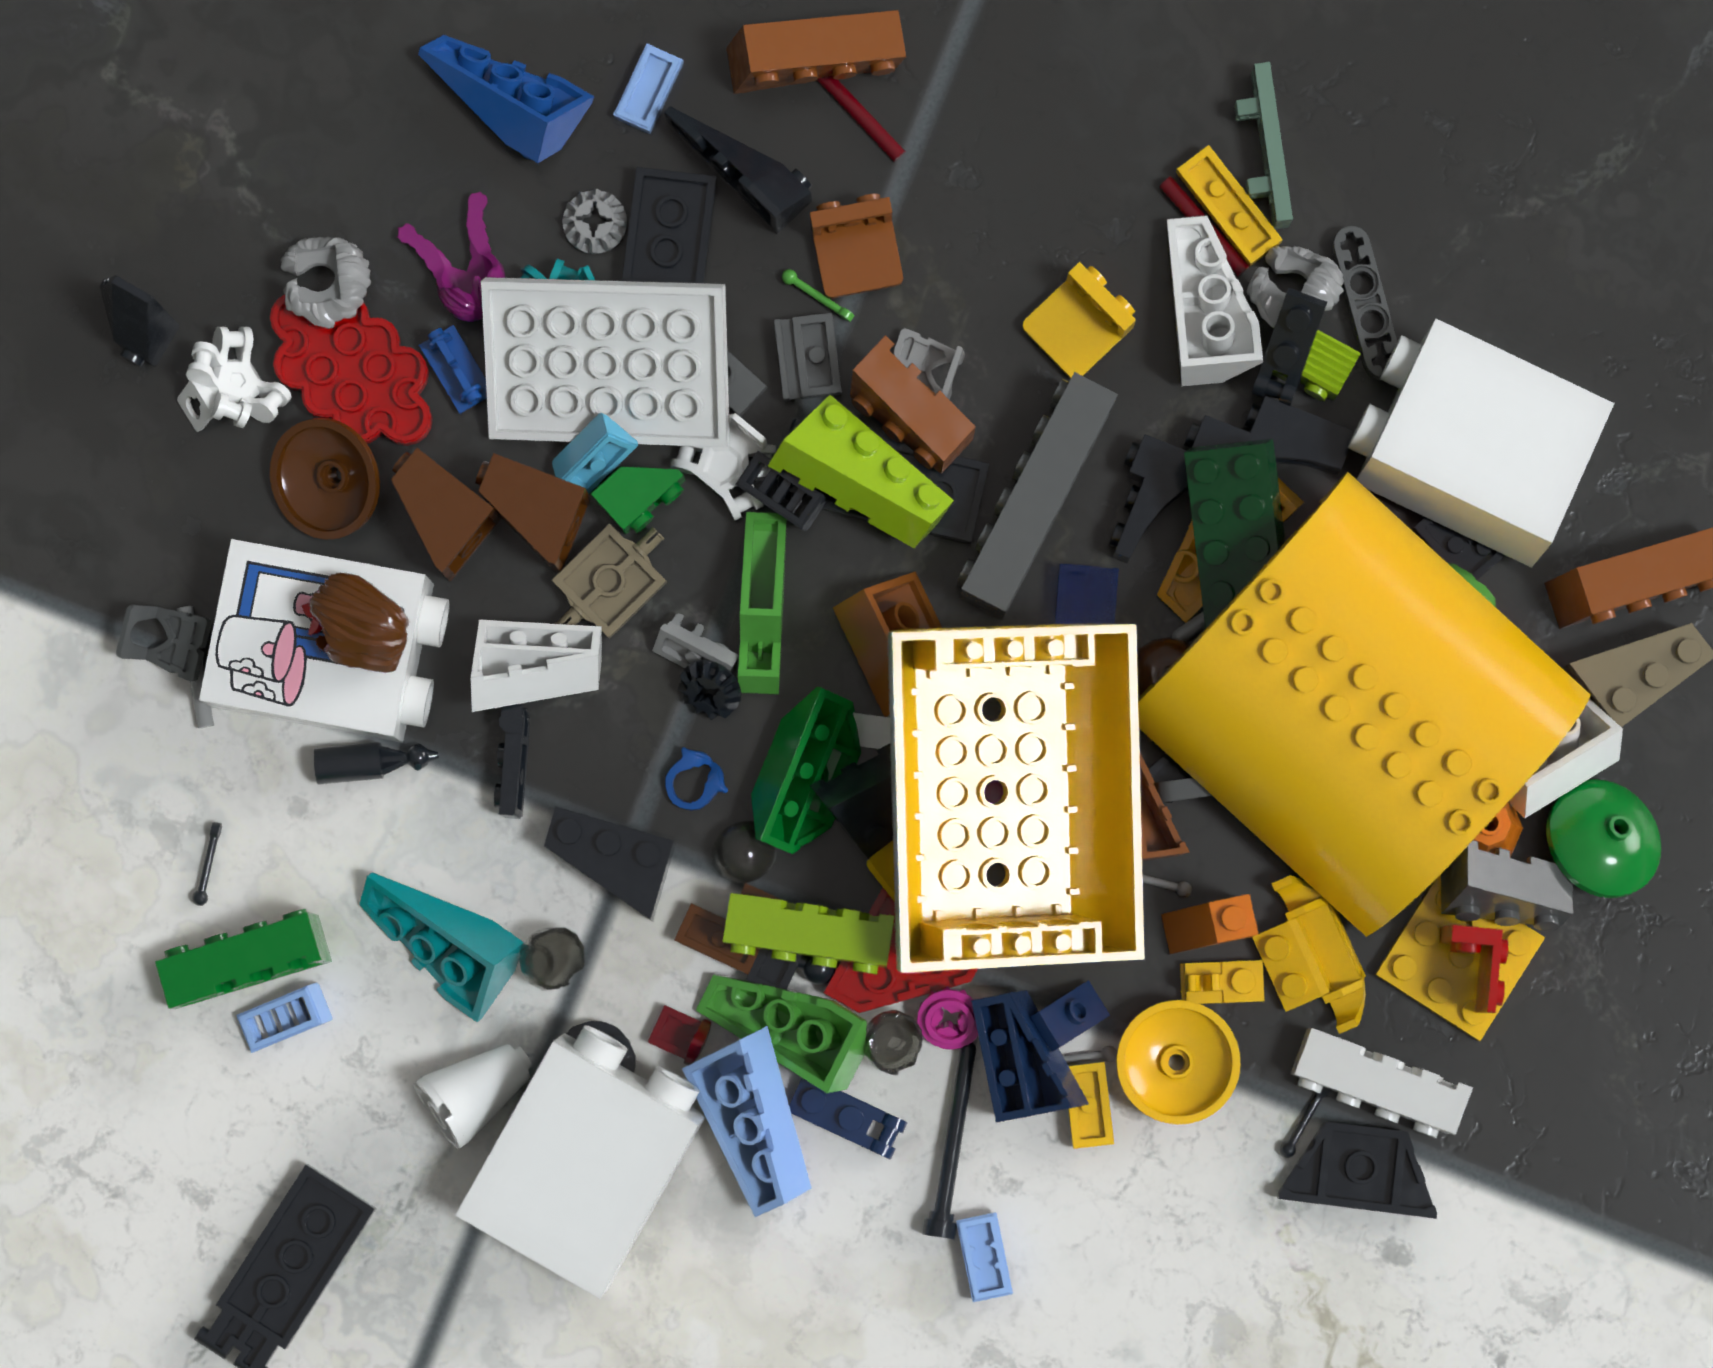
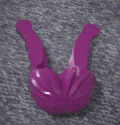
[397,192,506,322]

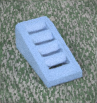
[236,982,332,1053]

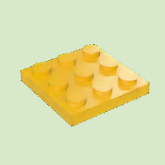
[1374,874,1545,1041]

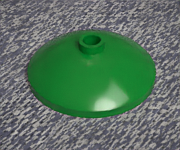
[1546,779,1661,898]

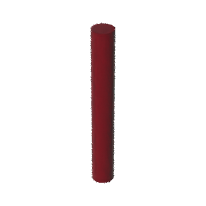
[817,76,906,163]
[1159,176,1250,277]

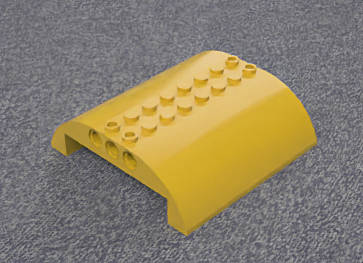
[1138,472,1590,937]

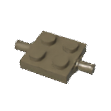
[552,523,667,639]

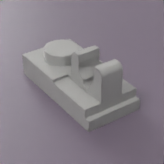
[652,613,739,673]

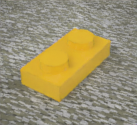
[1068,1062,1114,1149]

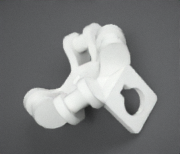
[177,327,291,432]
[669,413,779,521]

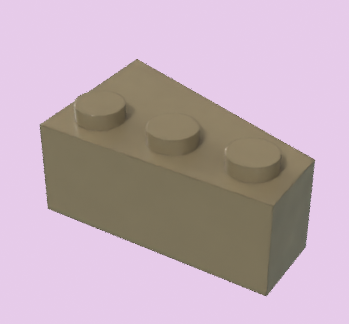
[1562,623,1713,727]

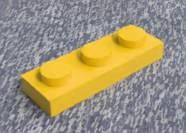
[1176,145,1283,266]

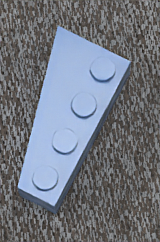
[682,1026,811,1217]

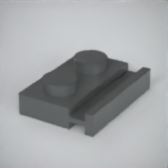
[774,313,842,402]

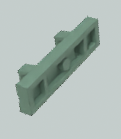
[1234,62,1293,229]

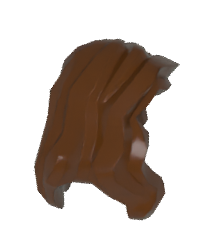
[309,573,409,673]

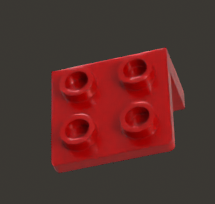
[1440,925,1509,1014]

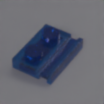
[1055,564,1119,624]

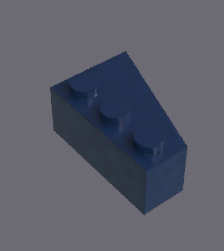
[972,990,1089,1123]

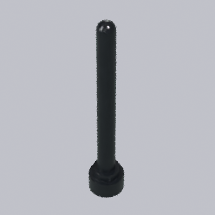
[922,1042,976,1240]

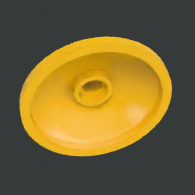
[1116,1000,1241,1125]

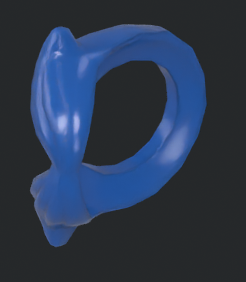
[665,747,728,811]

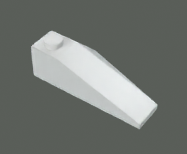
[1167,216,1263,386]

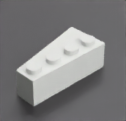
[1290,1028,1473,1138]

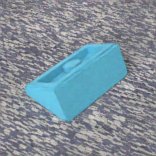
[552,413,638,494]

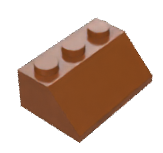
[833,571,942,718]

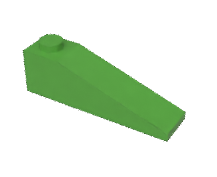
[696,974,867,1093]

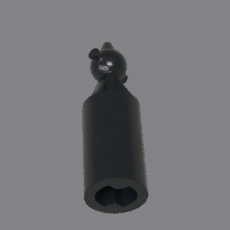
[314,742,439,785]

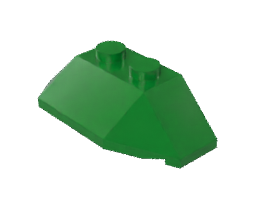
[751,686,861,854]

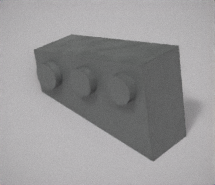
[1441,840,1573,931]

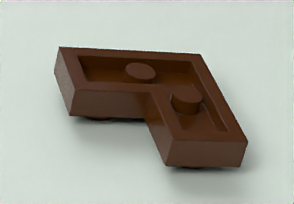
[674,883,782,974]

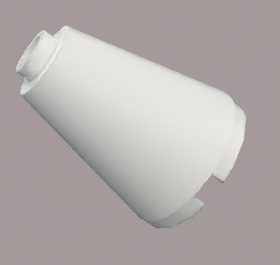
[414,1044,533,1149]

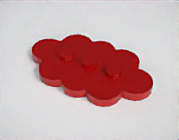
[270,294,433,446]

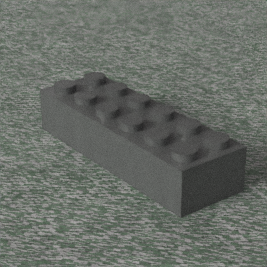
[957,372,1118,621]

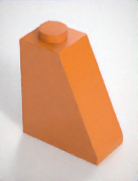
[1161,894,1259,955]

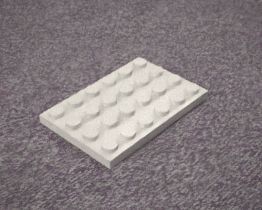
[481,277,730,447]

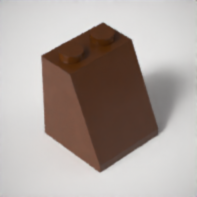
[391,448,501,582]
[476,453,591,573]

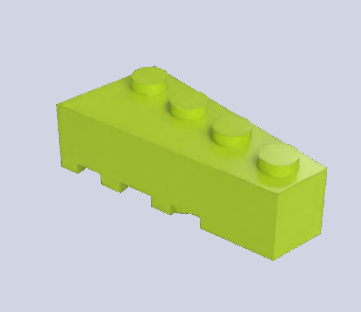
[768,395,954,548]
[723,893,894,974]

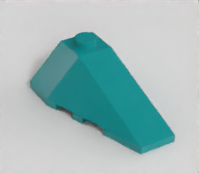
[359,872,524,1022]

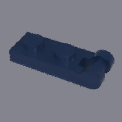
[789,1078,908,1160]

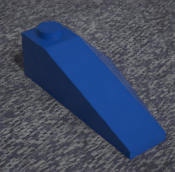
[418,35,594,163]

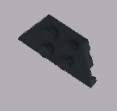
[1277,1121,1437,1219]

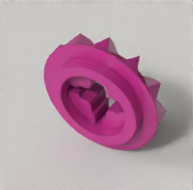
[917,986,978,1049]

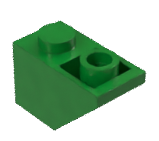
[591,467,685,535]

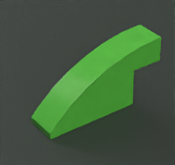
[738,512,787,694]

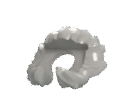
[280,237,371,329]
[1247,246,1344,328]

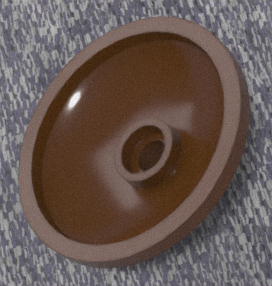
[270,418,380,540]

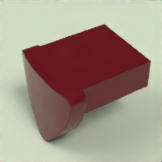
[648,1005,712,1065]

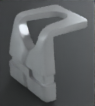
[893,328,965,400]

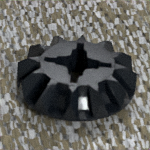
[678,660,741,720]

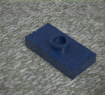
[1030,980,1110,1052]

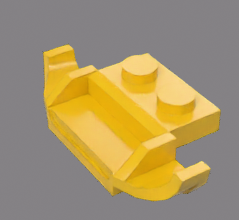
[1252,875,1366,1034]

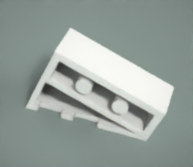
[471,620,602,712]

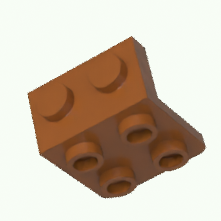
[810,194,903,299]

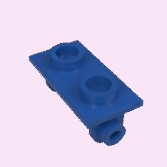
[419,325,487,414]

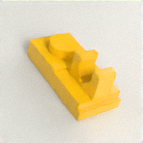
[1180,960,1265,1004]

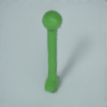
[781,269,855,322]

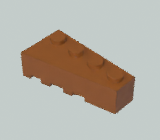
[726,10,906,94]
[1544,527,1713,629]

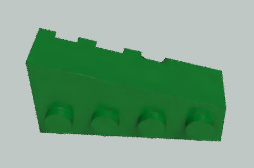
[155,909,332,1009]

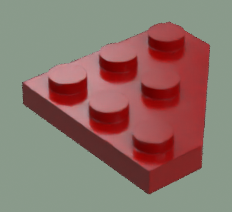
[824,888,979,1013]

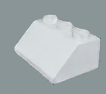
[1509,698,1623,818]

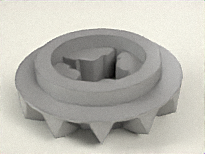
[562,189,627,254]

